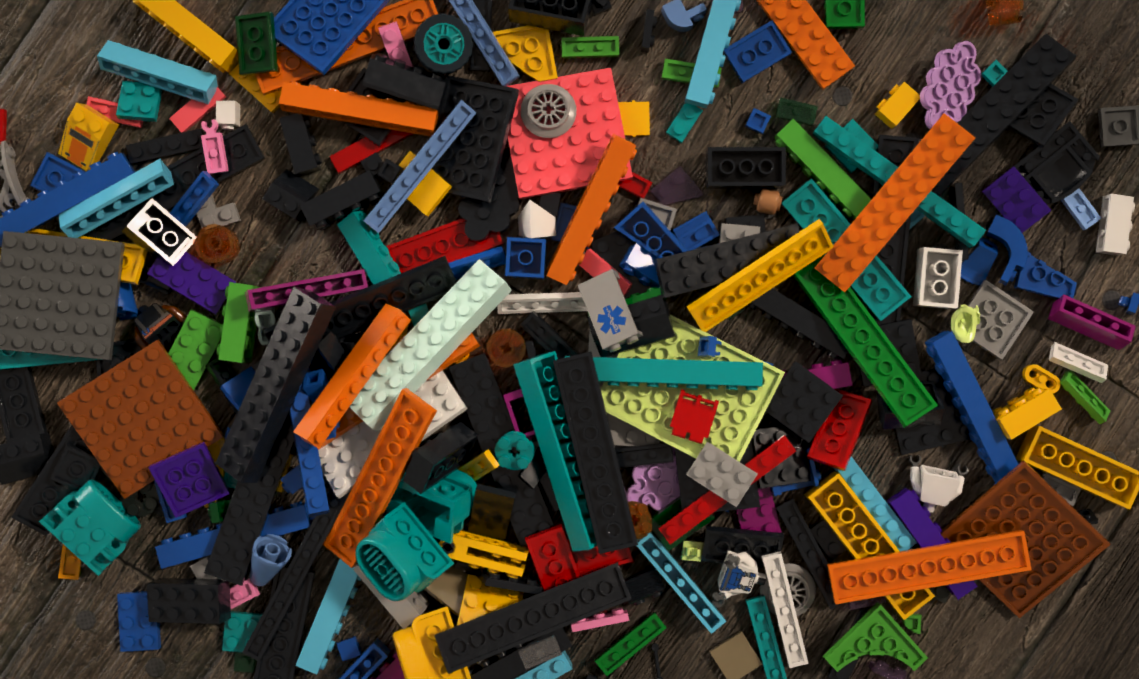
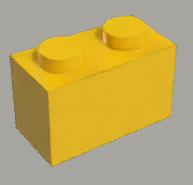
[875,82,920,129]

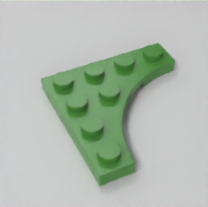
[822,602,928,672]

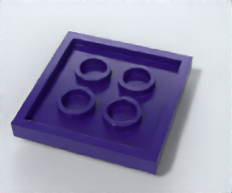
[149,442,230,518]

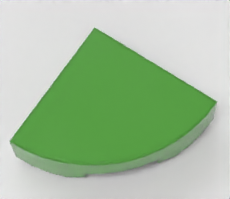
[901,613,922,634]

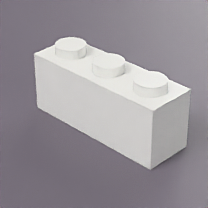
[1096,194,1135,256]

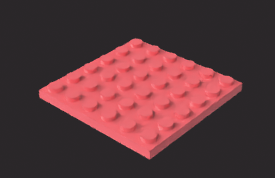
[506,68,633,200]

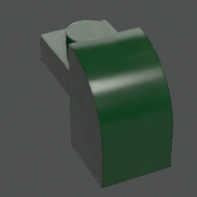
[208,498,231,523]

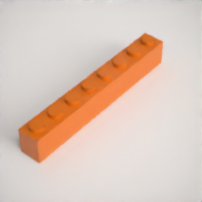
[279,81,438,137]
[545,133,637,285]
[293,304,411,449]

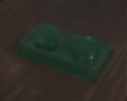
[775,97,818,126]

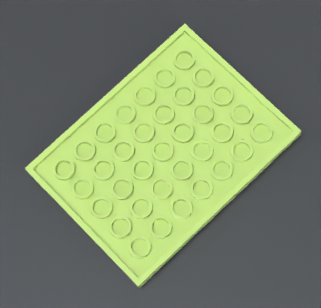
[601,315,785,462]

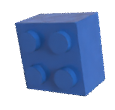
[505,237,546,279]

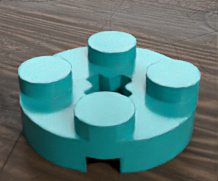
[495,431,535,470]

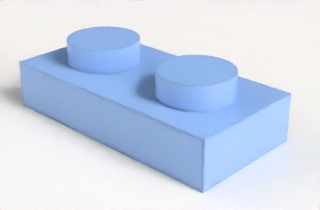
[1061,188,1101,230]

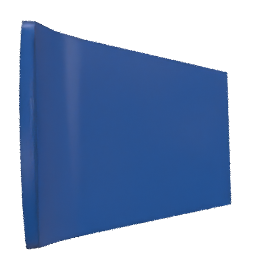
[960,238,998,286]

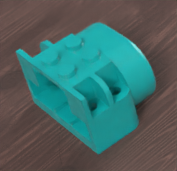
[386,470,477,544]
[39,480,141,576]
[355,502,454,601]

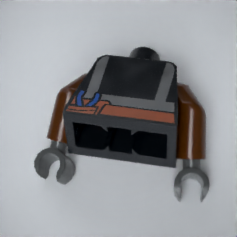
[134,303,187,350]

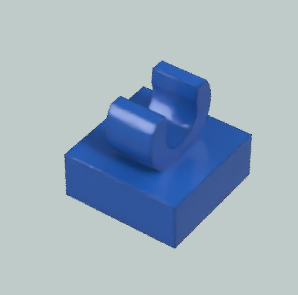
[1118,293,1139,316]
[698,336,722,357]

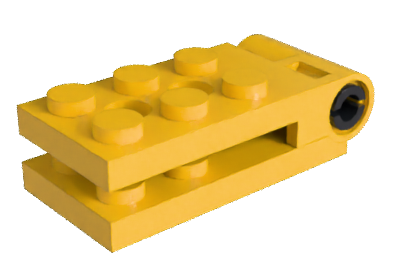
[439,530,529,578]

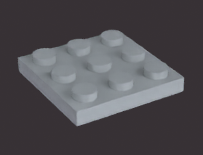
[967,280,1034,360]

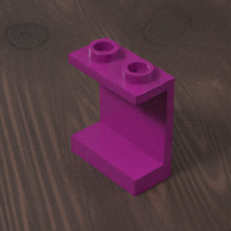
[503,389,535,440]

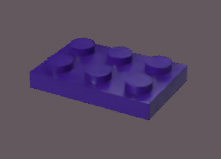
[982,166,1052,233]

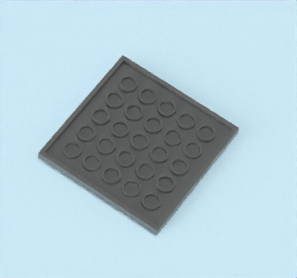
[0,231,125,360]

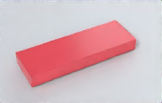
[169,87,226,133]
[86,96,143,128]
[578,249,633,297]

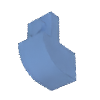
[661,0,707,32]

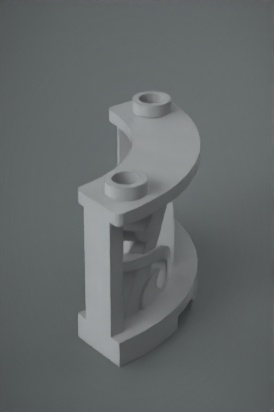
[0,140,29,218]

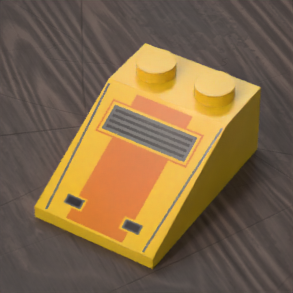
[58,103,119,171]

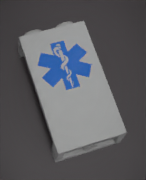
[578,269,643,352]

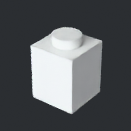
[216,101,240,130]

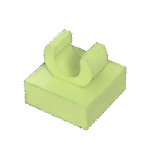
[681,540,703,562]

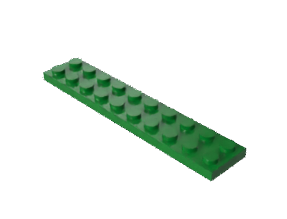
[793,255,938,428]

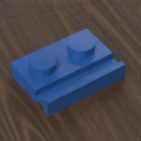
[672,211,720,251]

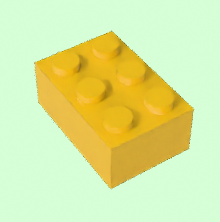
[992,387,1062,440]

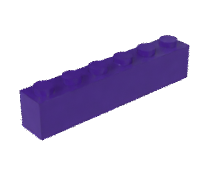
[886,488,978,600]

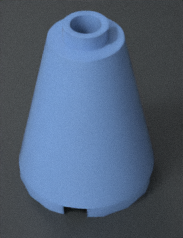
[249,534,292,586]

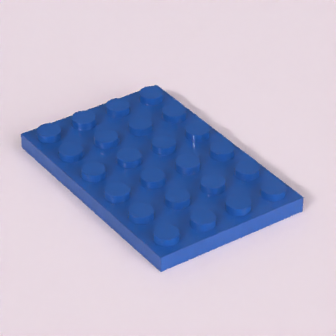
[274,0,390,75]

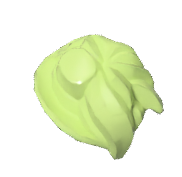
[951,304,981,343]

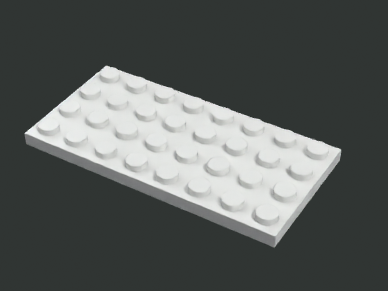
[318,370,468,498]

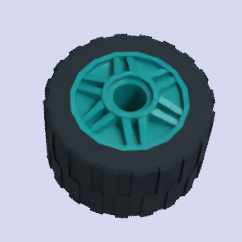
[414,14,473,74]

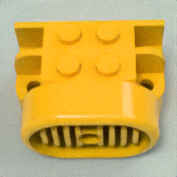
[392,606,471,679]

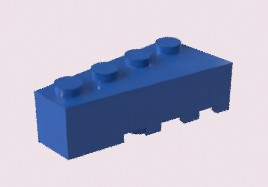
[614,201,688,258]

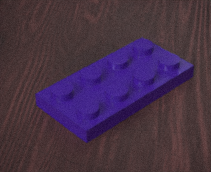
[147,252,237,315]

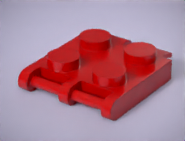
[670,389,719,444]

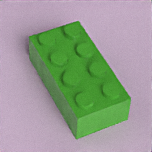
[217,282,261,363]

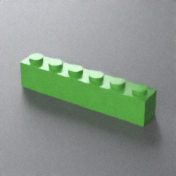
[774,119,871,220]

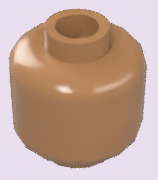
[753,188,783,215]

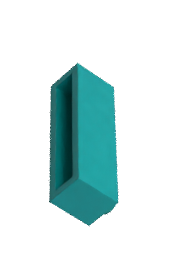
[337,211,401,285]

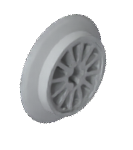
[520,84,577,138]
[760,563,816,616]

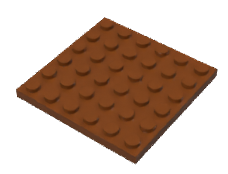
[57,339,224,499]
[940,460,1111,618]

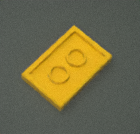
[390,151,452,216]

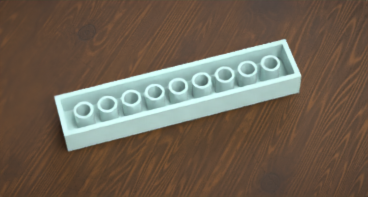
[350,259,512,432]

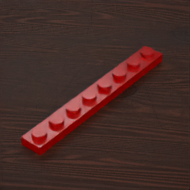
[658,435,796,544]

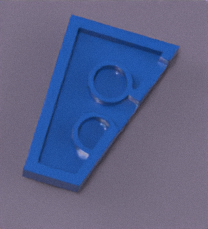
[1014,252,1077,299]

